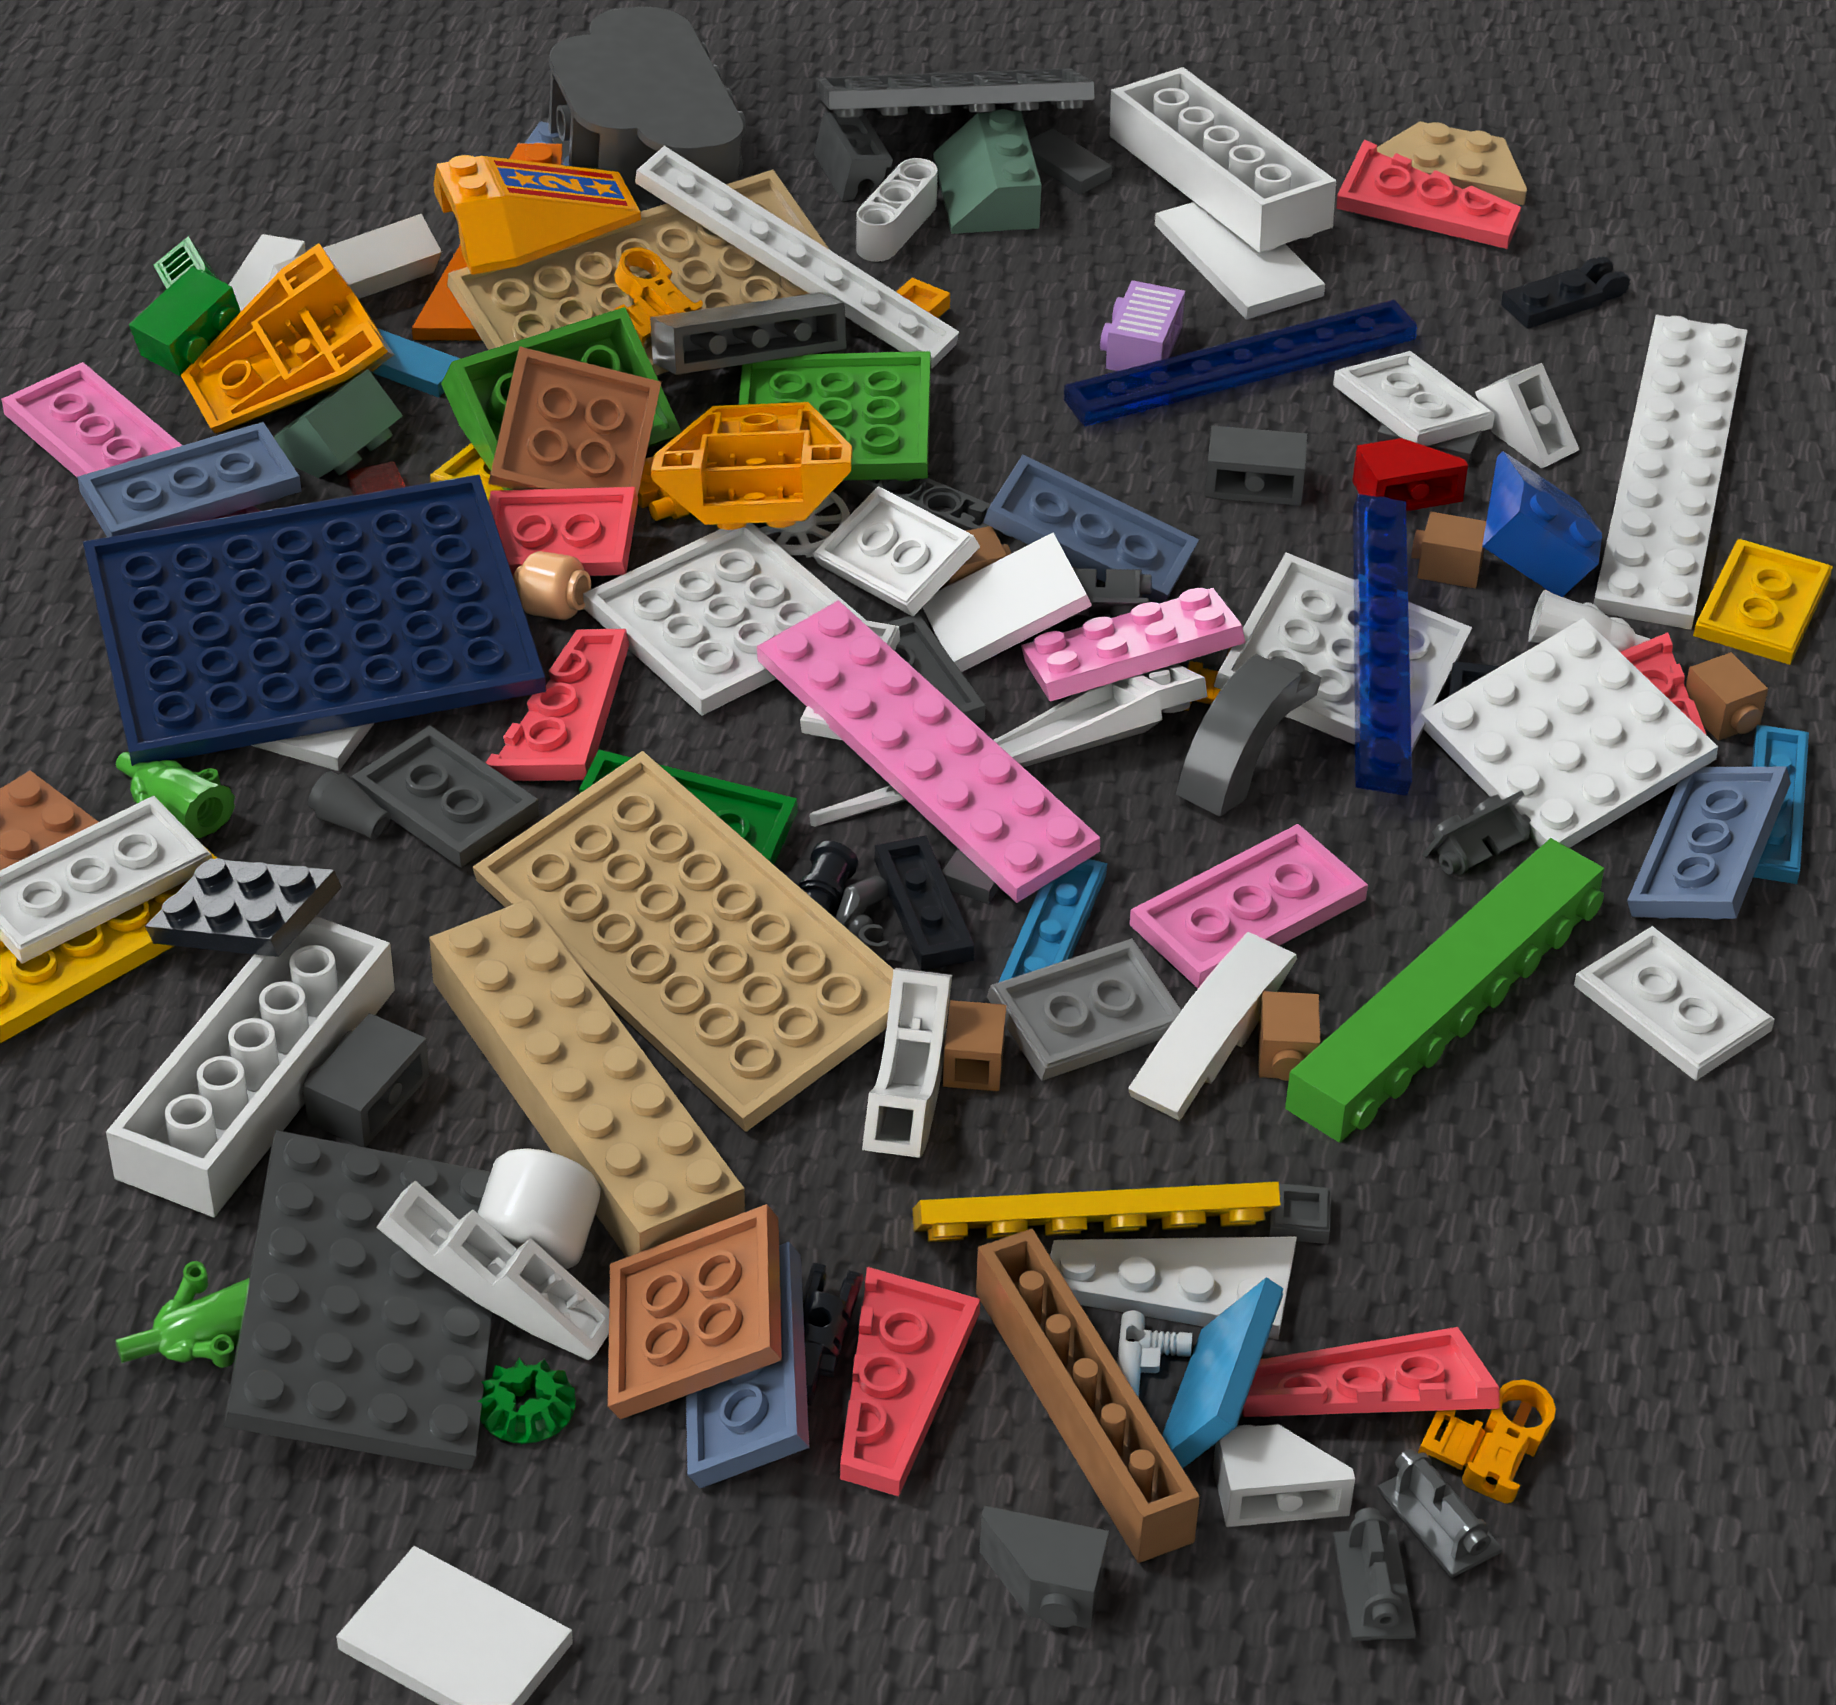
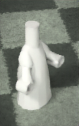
[1528,590,1650,652]

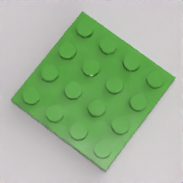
[739,351,931,481]

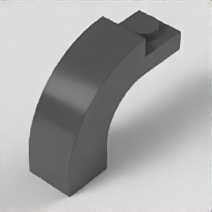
[1176,654,1322,816]

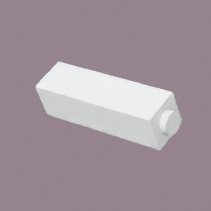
[268,214,442,299]

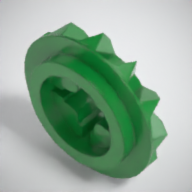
[478,1357,576,1444]

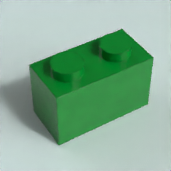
[128,266,241,377]

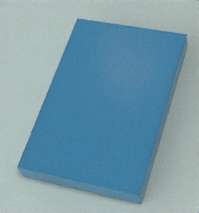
[1162,1277,1284,1469]

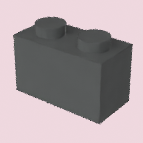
[1205,425,1307,506]
[302,1013,430,1147]

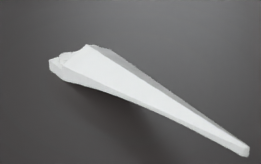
[809,664,1208,827]

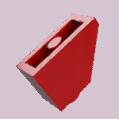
[1352,438,1468,517]

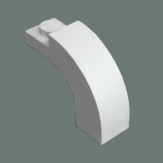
[862,968,952,1158]

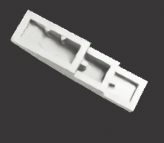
[1128,932,1297,1121]
[376,1180,609,1360]

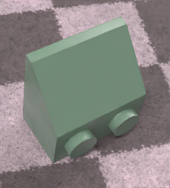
[273,369,403,478]

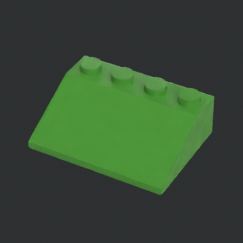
[441,307,682,490]

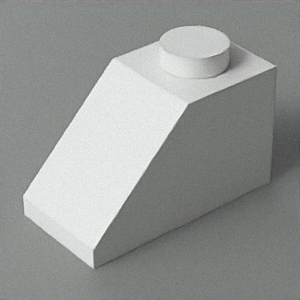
[1475,363,1580,468]
[1213,1424,1355,1527]

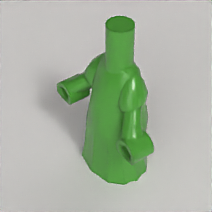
[116,752,235,838]
[115,1261,249,1367]

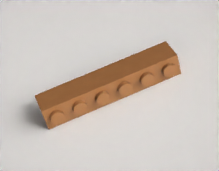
[976,1228,1200,1563]

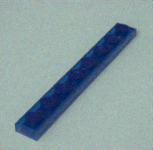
[1064,299,1417,427]
[1353,494,1412,796]

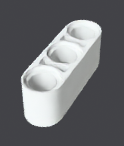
[856,158,938,262]

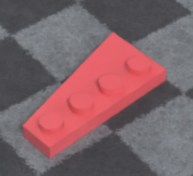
[1336,139,1521,249]
[485,629,629,781]
[1241,1327,1499,1417]

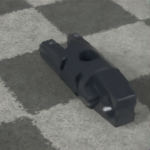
[803,1263,864,1406]

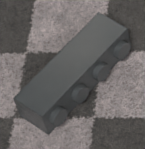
[650,293,846,375]

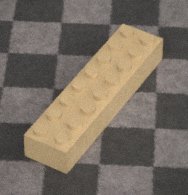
[429,898,745,1258]

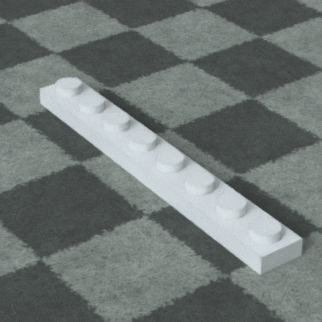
[635,146,959,369]

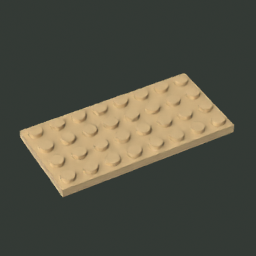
[447,170,829,375]
[473,751,894,1132]

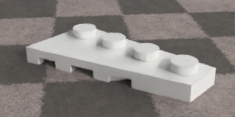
[1050,1237,1297,1340]

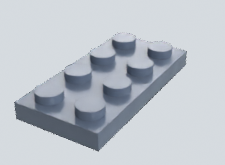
[77,422,301,537]
[983,454,1199,604]
[1627,766,1791,920]
[686,1242,809,1488]

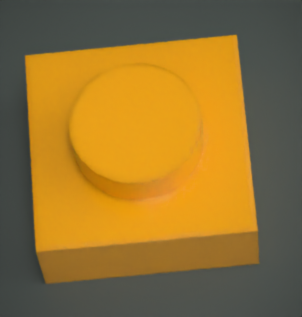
[896,278,950,318]

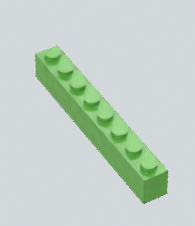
[1285,838,1604,1143]

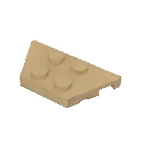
[1377,122,1527,205]

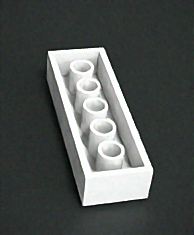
[1110,67,1336,252]
[106,916,395,1218]

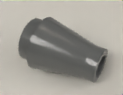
[308,771,391,840]

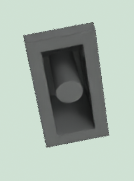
[980,1505,1109,1629]

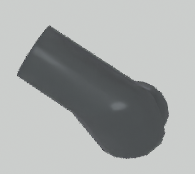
[836,876,888,938]

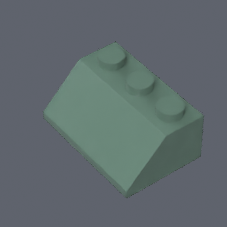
[933,109,1041,234]

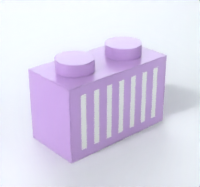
[1100,281,1185,379]

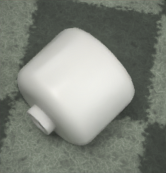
[478,1148,601,1270]

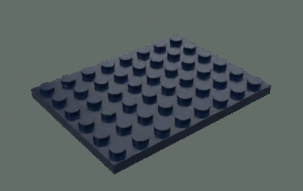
[83,474,546,766]

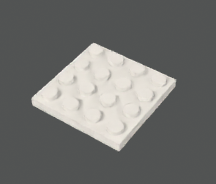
[583,523,866,715]
[1214,553,1472,765]
[1421,618,1718,848]

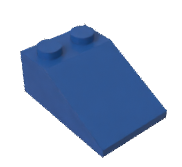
[1482,451,1602,597]

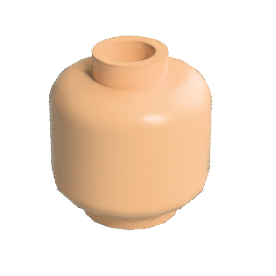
[513,551,591,620]

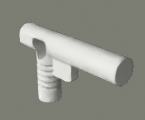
[1117,1310,1192,1398]

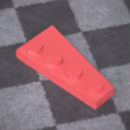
[840,1267,980,1497]

